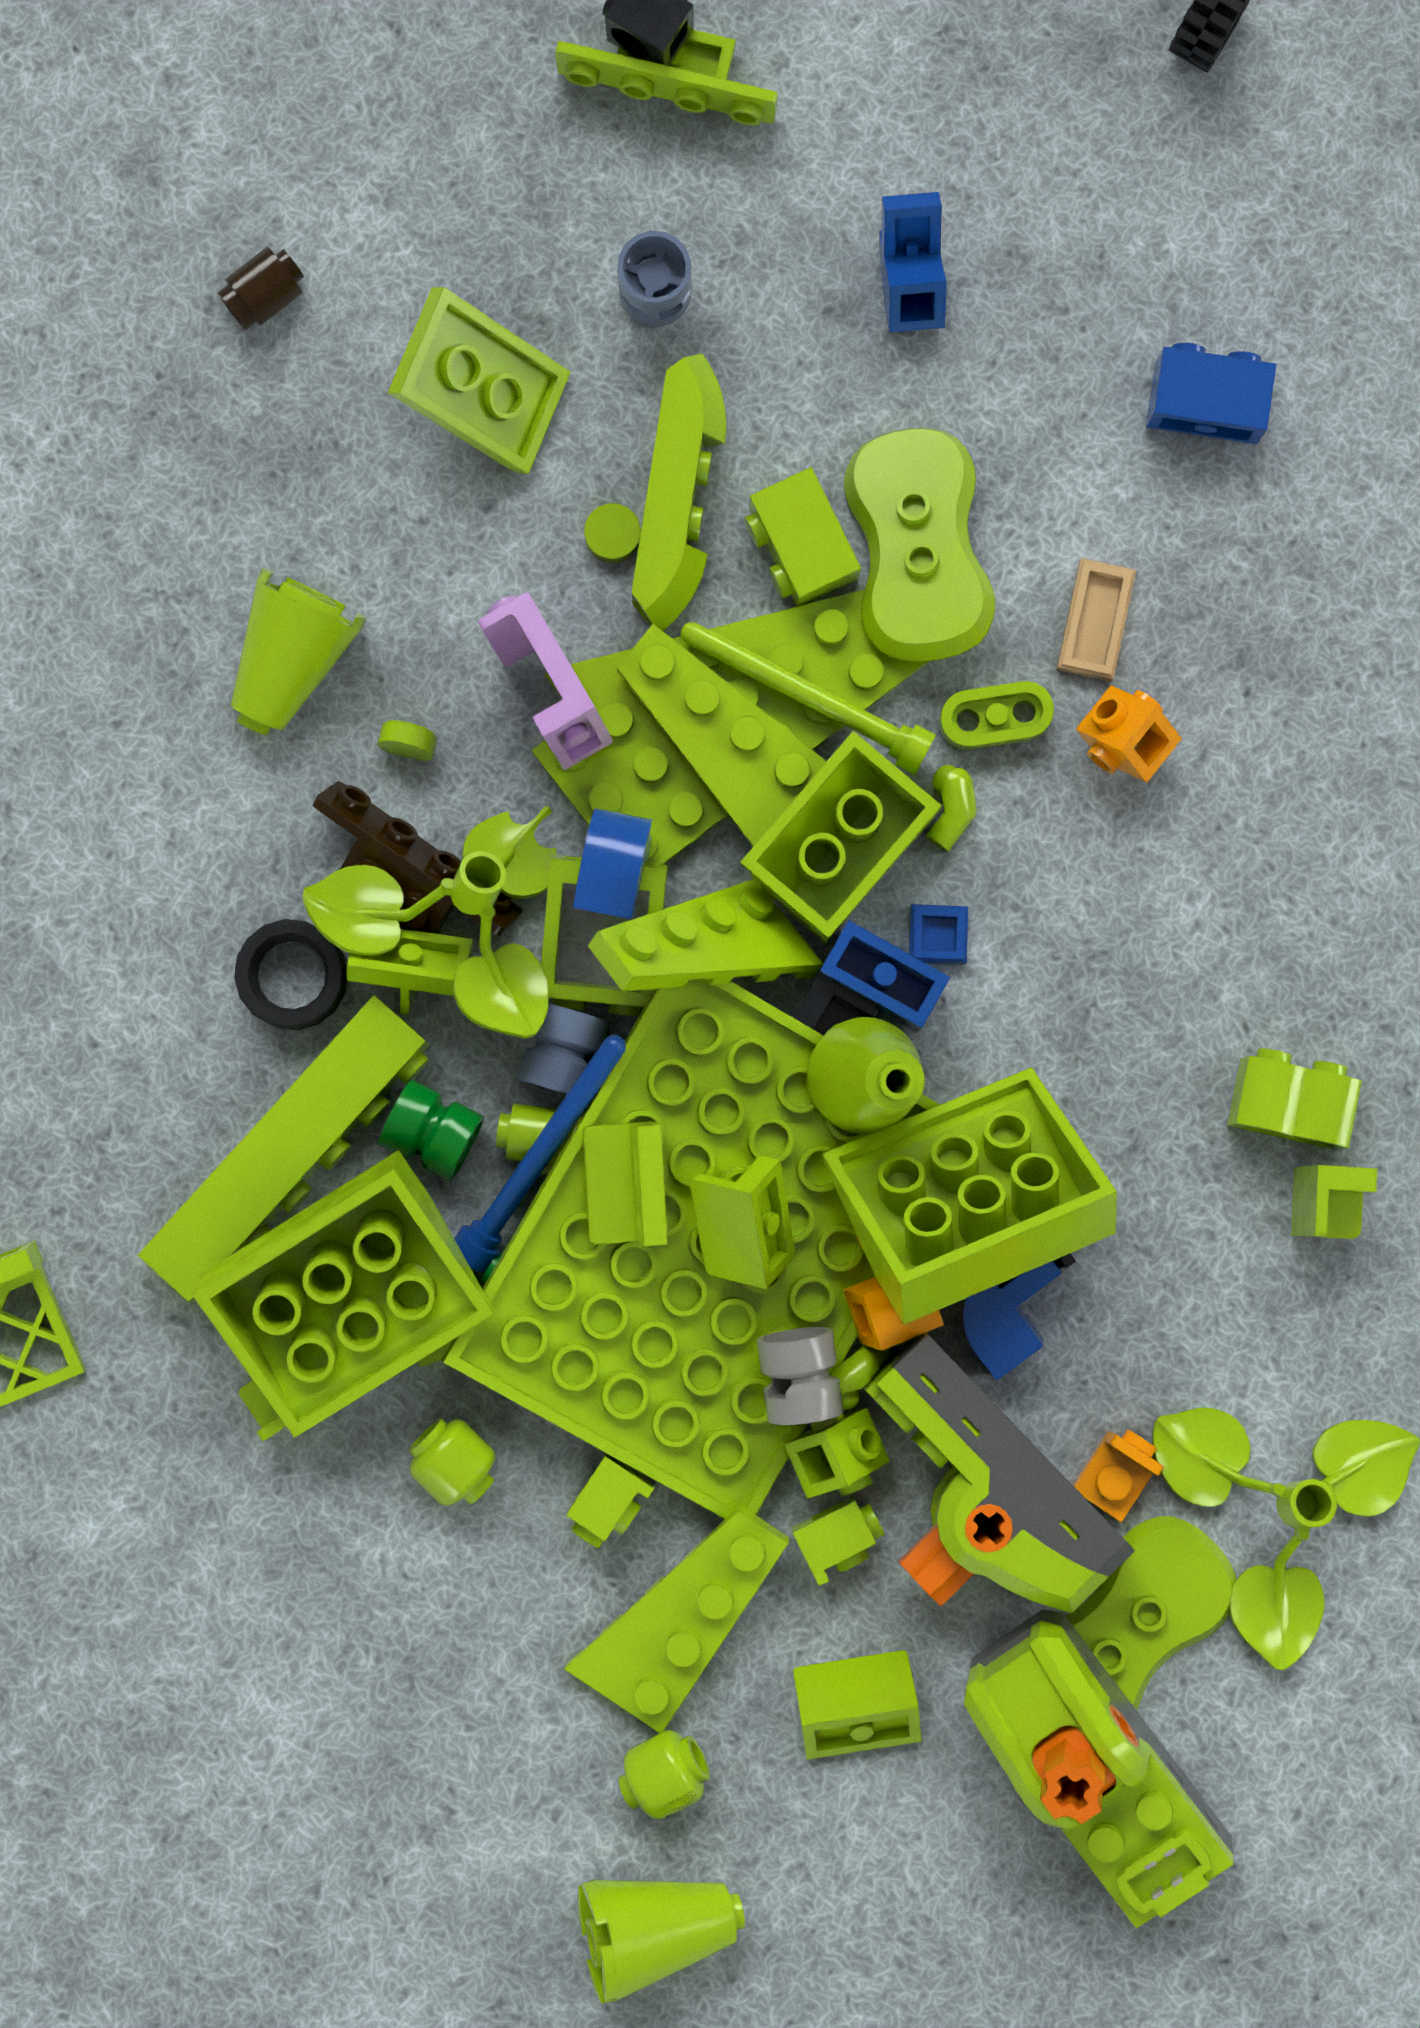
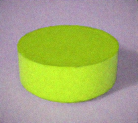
[584,503,641,563]
[377,720,438,761]

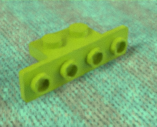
[555,29,778,126]

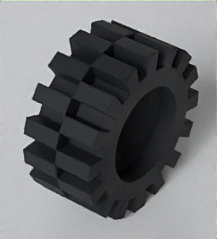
[1168,0,1250,73]

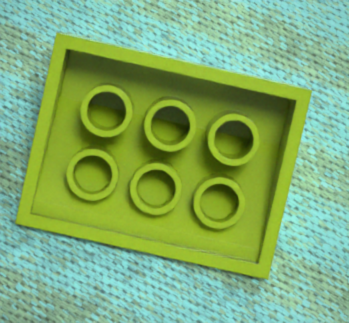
[822,1067,1117,1325]
[193,1150,494,1438]

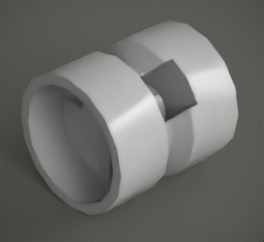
[757,1327,844,1425]

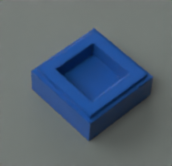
[909,904,968,965]

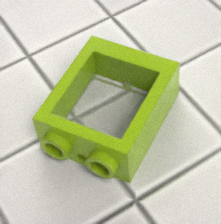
[541,855,668,1016]

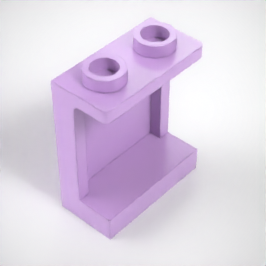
[478,591,614,771]

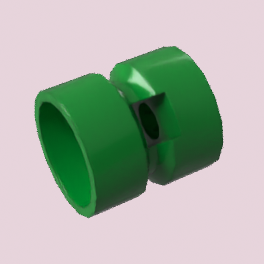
[378,1079,485,1182]

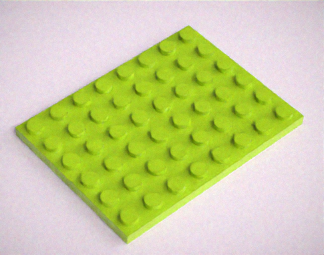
[442,979,940,1519]

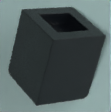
[794,973,880,1036]

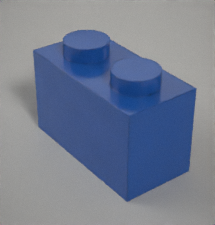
[1146,343,1277,444]
[818,920,951,1033]

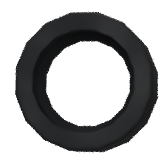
[234,919,347,1030]

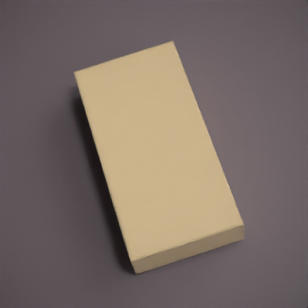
[1056,558,1136,682]

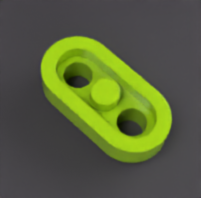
[939,681,1054,750]

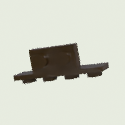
[312,781,522,936]

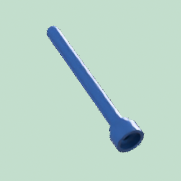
[454,1035,626,1273]

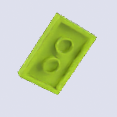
[387,287,571,474]

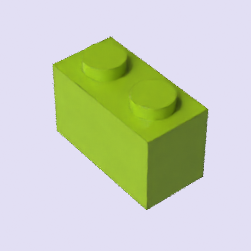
[744,466,861,607]

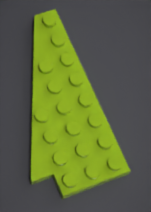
[531,589,930,865]

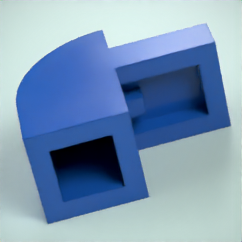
[879,192,946,333]
[573,808,652,919]
[963,1260,1062,1381]

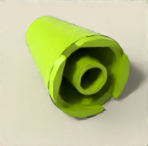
[230,568,367,736]
[806,1017,925,1134]
[577,1879,745,2004]

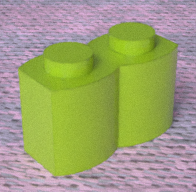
[1227,1048,1362,1150]

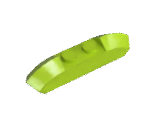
[631,353,726,631]

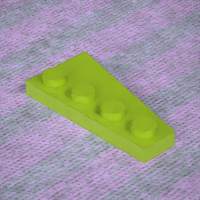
[617,623,827,848]
[588,879,823,991]
[564,1505,790,1733]

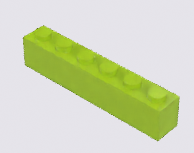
[137,995,431,1302]

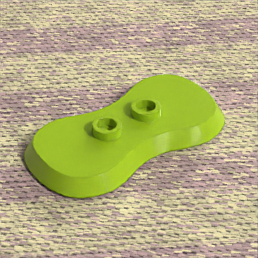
[844,427,995,662]
[1065,1516,1237,1710]

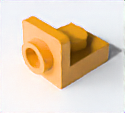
[1073,1429,1164,1523]

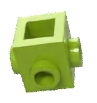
[784,1407,890,1499]

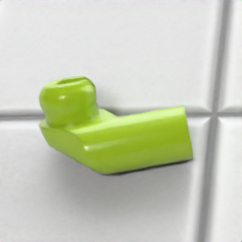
[925,765,977,853]

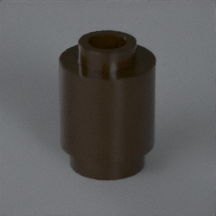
[217,247,304,330]

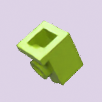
[566,1453,655,1548]
[791,1496,885,1586]

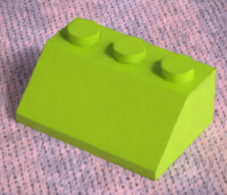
[740,731,942,945]

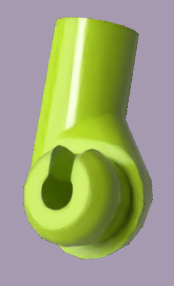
[830,1345,892,1410]

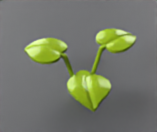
[302,806,557,1039]
[1152,1408,1420,1670]

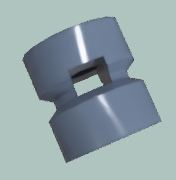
[617,230,692,327]
[516,1004,610,1095]

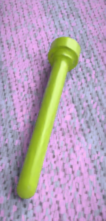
[681,622,936,775]

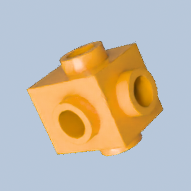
[1076,685,1182,783]

